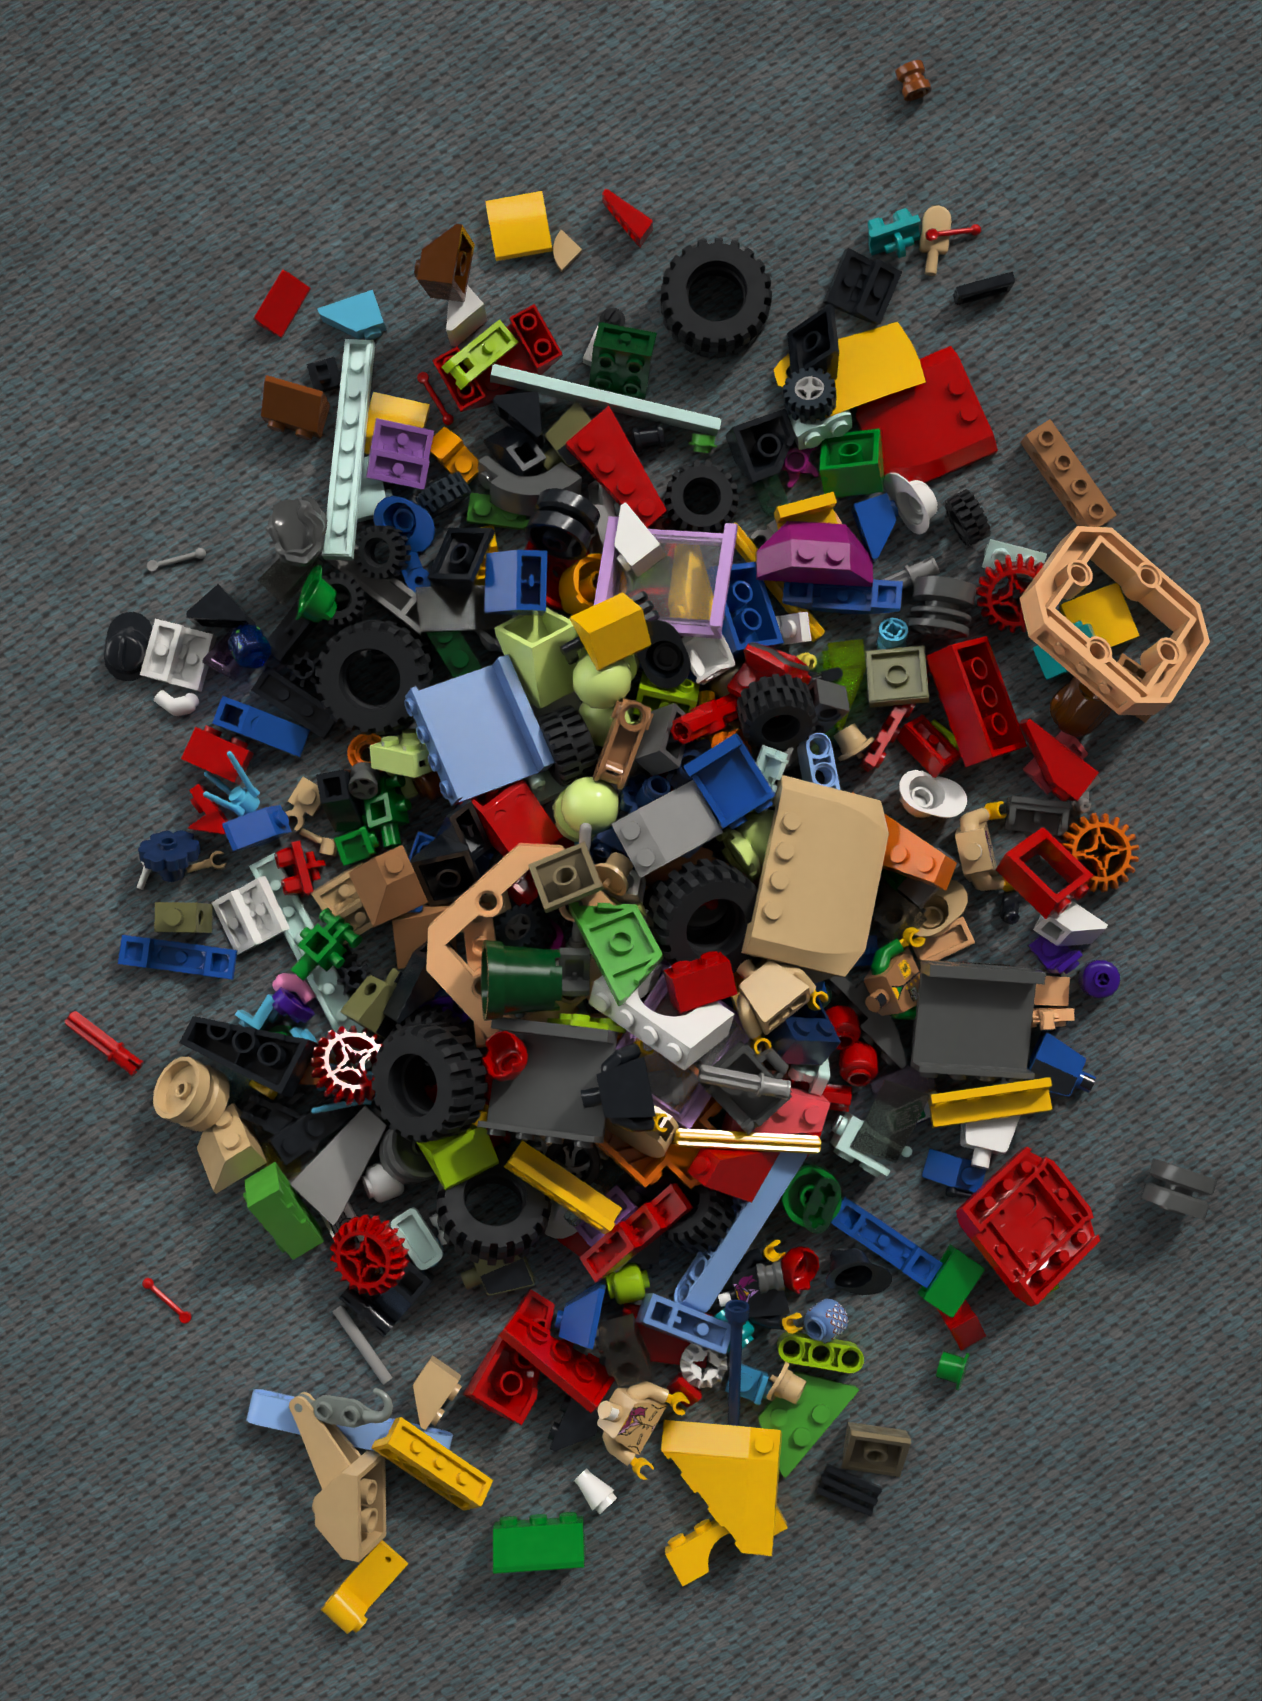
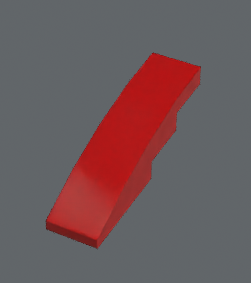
[579,1183,693,1283]

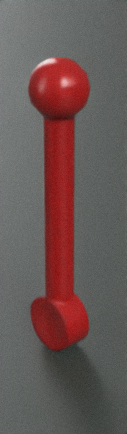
[925,224,981,241]
[417,372,454,425]
[142,1278,192,1324]

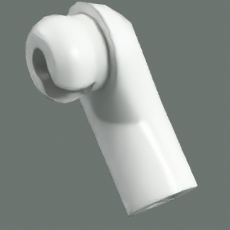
[154,690,199,716]

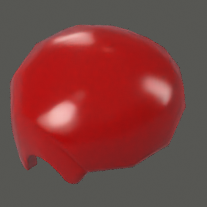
[482,1031,528,1082]
[780,1246,820,1294]

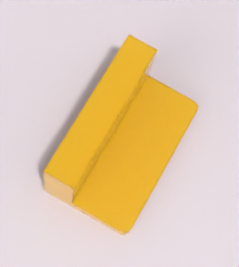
[774,492,838,530]

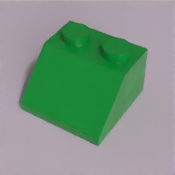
[819,428,884,498]

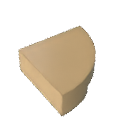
[553,230,582,273]

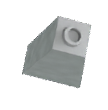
[290,1105,388,1225]

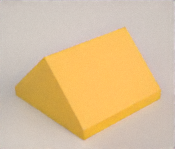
[569,592,651,671]

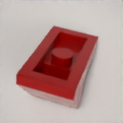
[187,783,229,835]
[937,1299,986,1351]

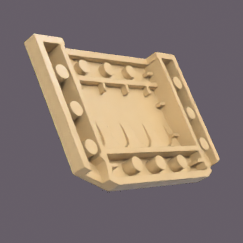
[742,775,889,977]

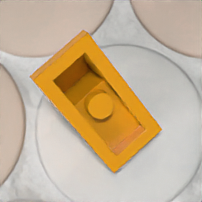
[430,426,478,485]

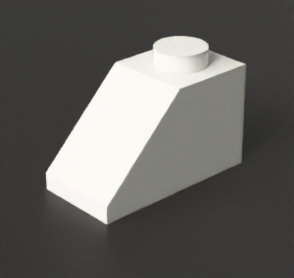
[614,502,666,577]

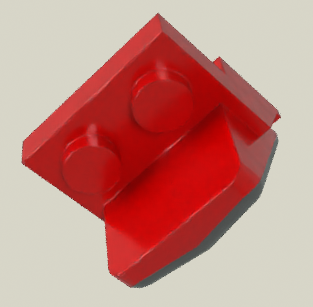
[727,642,812,718]

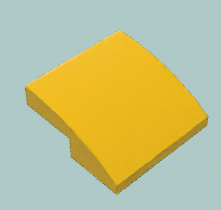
[485,191,553,261]
[364,392,430,454]
[1059,583,1140,647]

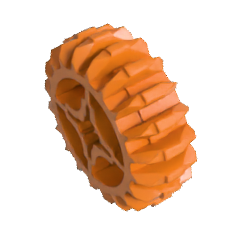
[1061,813,1139,892]

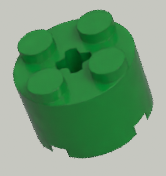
[780,1164,842,1227]

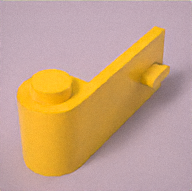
[321,1540,408,1634]

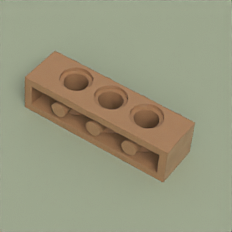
[1020,419,1116,527]

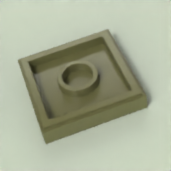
[865,645,929,708]

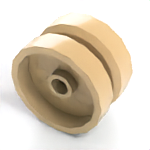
[153,1056,230,1132]

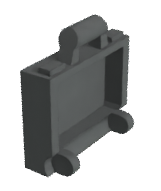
[698,1041,792,1135]

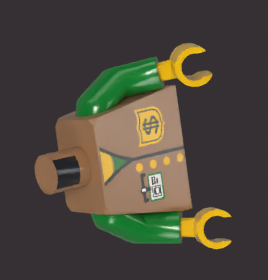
[864,927,925,1020]

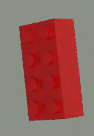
[926,636,1027,767]

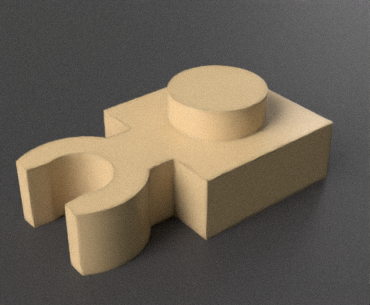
[285,777,321,832]

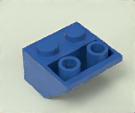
[484,550,547,616]

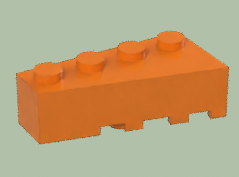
[852,792,957,891]

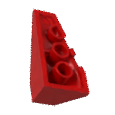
[463,1289,555,1425]

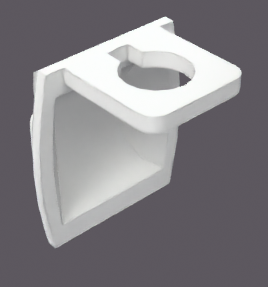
[681,635,736,685]

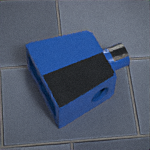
[1024,1032,1096,1097]

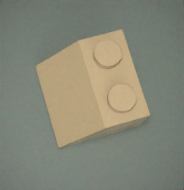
[197,1103,267,1194]

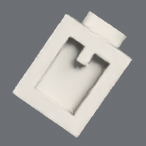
[775,612,811,645]

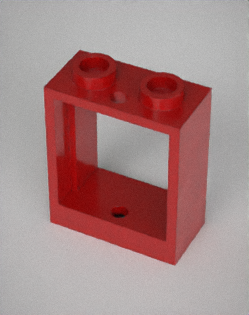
[996,827,1094,919]

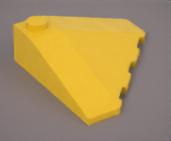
[661,1420,782,1556]

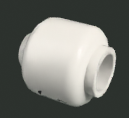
[362,1162,404,1202]

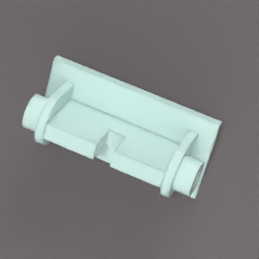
[982,539,1047,580]
[756,745,789,811]

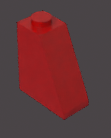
[687,1148,780,1203]

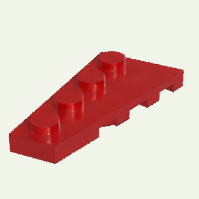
[565,405,667,529]
[859,666,931,772]
[498,1312,620,1413]

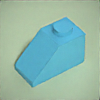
[317,290,387,340]

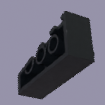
[179,1016,319,1098]

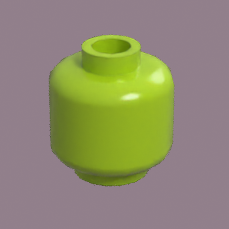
[605,1263,650,1304]

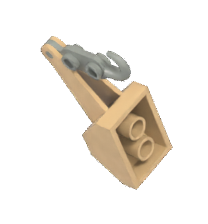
[289,1388,393,1562]

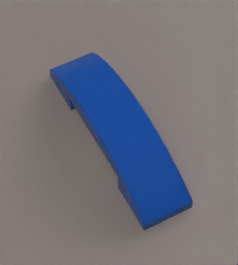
[782,579,903,614]
[118,935,238,980]
[830,1196,943,1288]

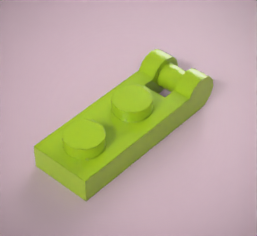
[441,319,519,390]

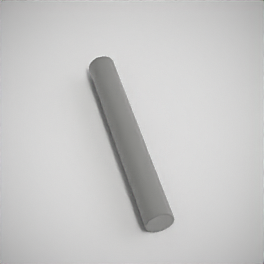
[332,1305,393,1385]

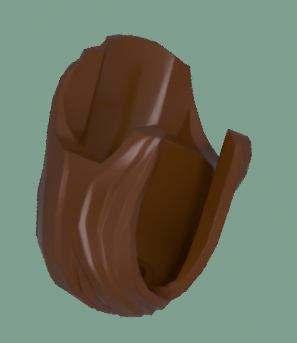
[1050,676,1112,737]

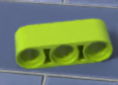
[777,1332,864,1373]

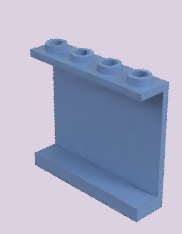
[404,654,555,806]

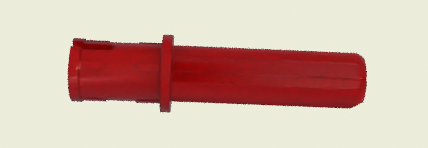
[65,1011,144,1077]

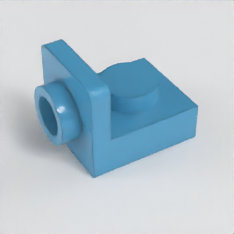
[725,1364,772,1406]

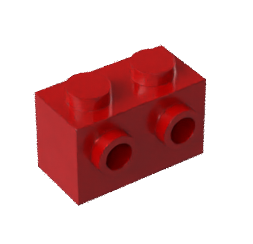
[181,725,254,785]
[663,951,738,1013]

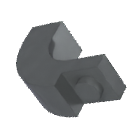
[478,455,582,516]

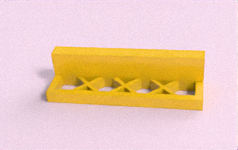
[928,1077,1052,1128]
[504,1141,622,1234]
[371,1417,493,1511]

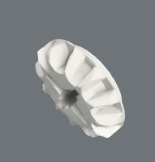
[680,1343,728,1388]

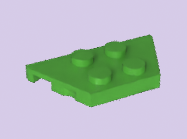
[569,902,663,1006]
[758,1371,859,1478]

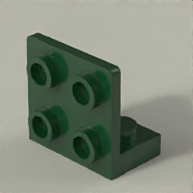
[589,322,657,399]

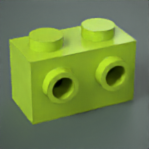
[633,671,700,715]

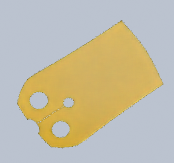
[774,322,926,420]

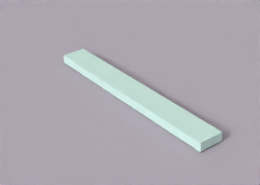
[322,339,375,560]
[490,364,721,436]
[249,853,372,1070]

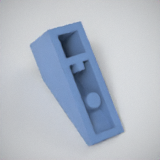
[635,1293,731,1355]

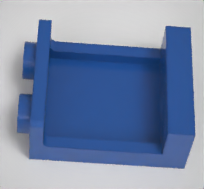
[683,733,776,830]

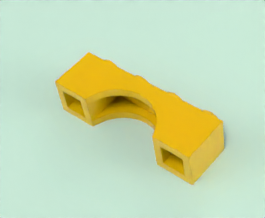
[665,1504,788,1587]

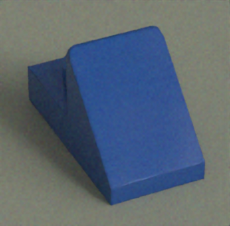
[921,1148,986,1192]

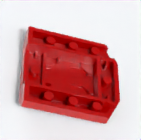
[855,346,998,484]
[956,1147,1101,1307]

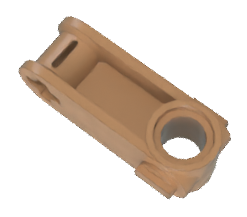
[593,698,654,790]

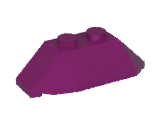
[756,521,873,587]

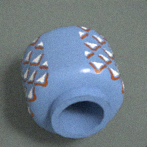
[804,1299,848,1343]

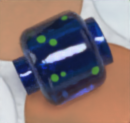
[228,624,272,668]

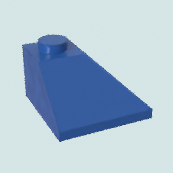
[554,1280,606,1349]

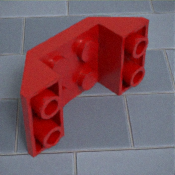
[432,304,563,412]

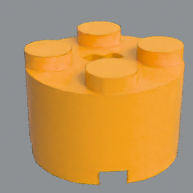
[559,553,627,615]

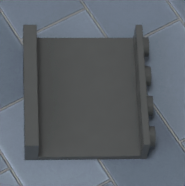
[910,960,1046,1083]
[477,1017,618,1148]

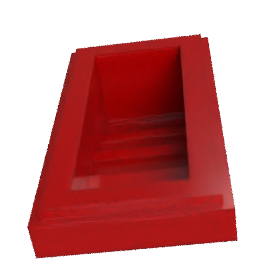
[602,189,653,248]

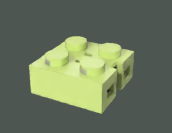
[370,728,432,778]

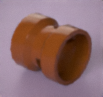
[895,60,932,101]

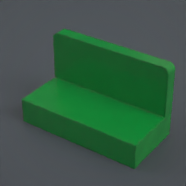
[917,1244,985,1317]

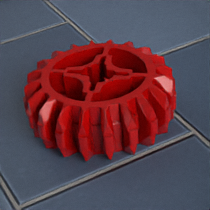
[976,554,1044,633]
[310,1025,384,1106]
[329,1214,409,1296]

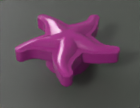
[781,446,819,489]

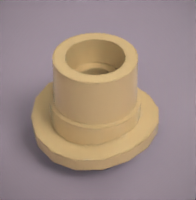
[834,723,875,761]
[595,852,633,896]
[767,1362,807,1405]

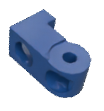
[401,550,433,596]

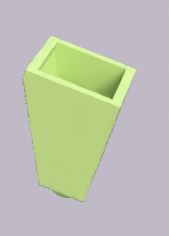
[494,607,581,709]

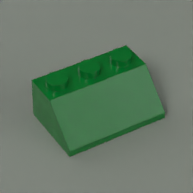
[493,1512,586,1574]

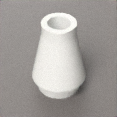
[574,1468,617,1514]

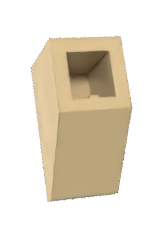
[413,1355,462,1430]

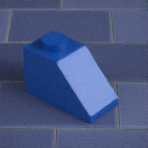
[851,493,899,563]
[222,805,292,851]

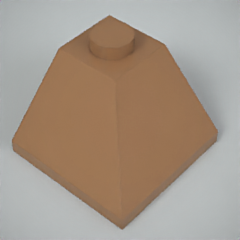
[349,845,428,928]

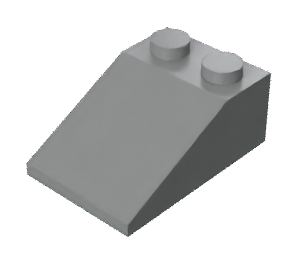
[611,780,723,878]

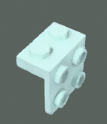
[830,1112,890,1178]

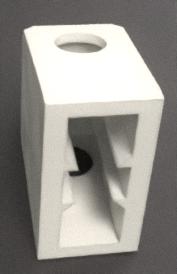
[960,1115,1021,1169]

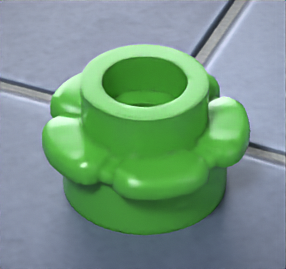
[689,433,717,453]

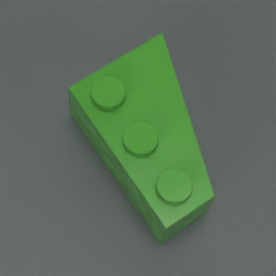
[243,1162,324,1260]

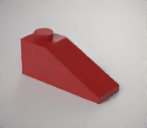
[1019,718,1099,802]

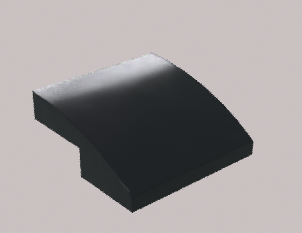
[823,248,902,325]

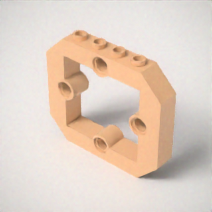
[1019,526,1210,715]
[426,843,617,1038]

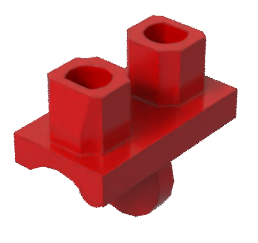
[274,840,326,898]

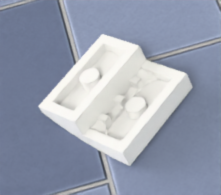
[140,619,217,692]
[212,876,290,955]

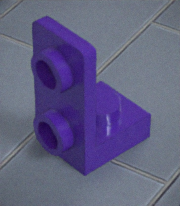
[1027,935,1083,974]

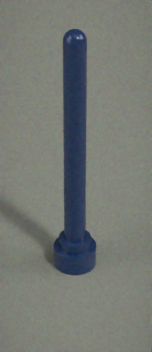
[725,1300,749,1426]

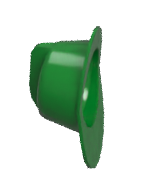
[296,564,337,623]

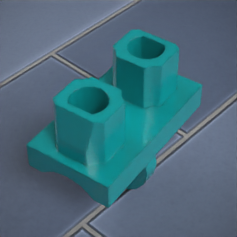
[868,208,921,258]

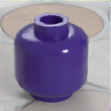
[1078,960,1120,998]

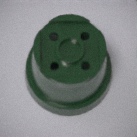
[481,940,562,1021]

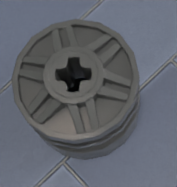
[907,576,977,640]

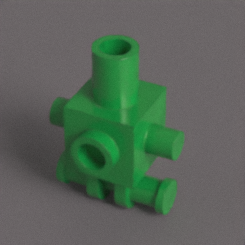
[362,774,411,849]
[290,908,362,981]

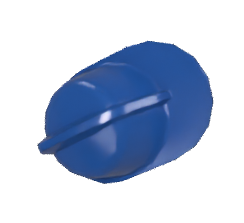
[373,496,435,552]

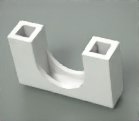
[589,963,734,1070]

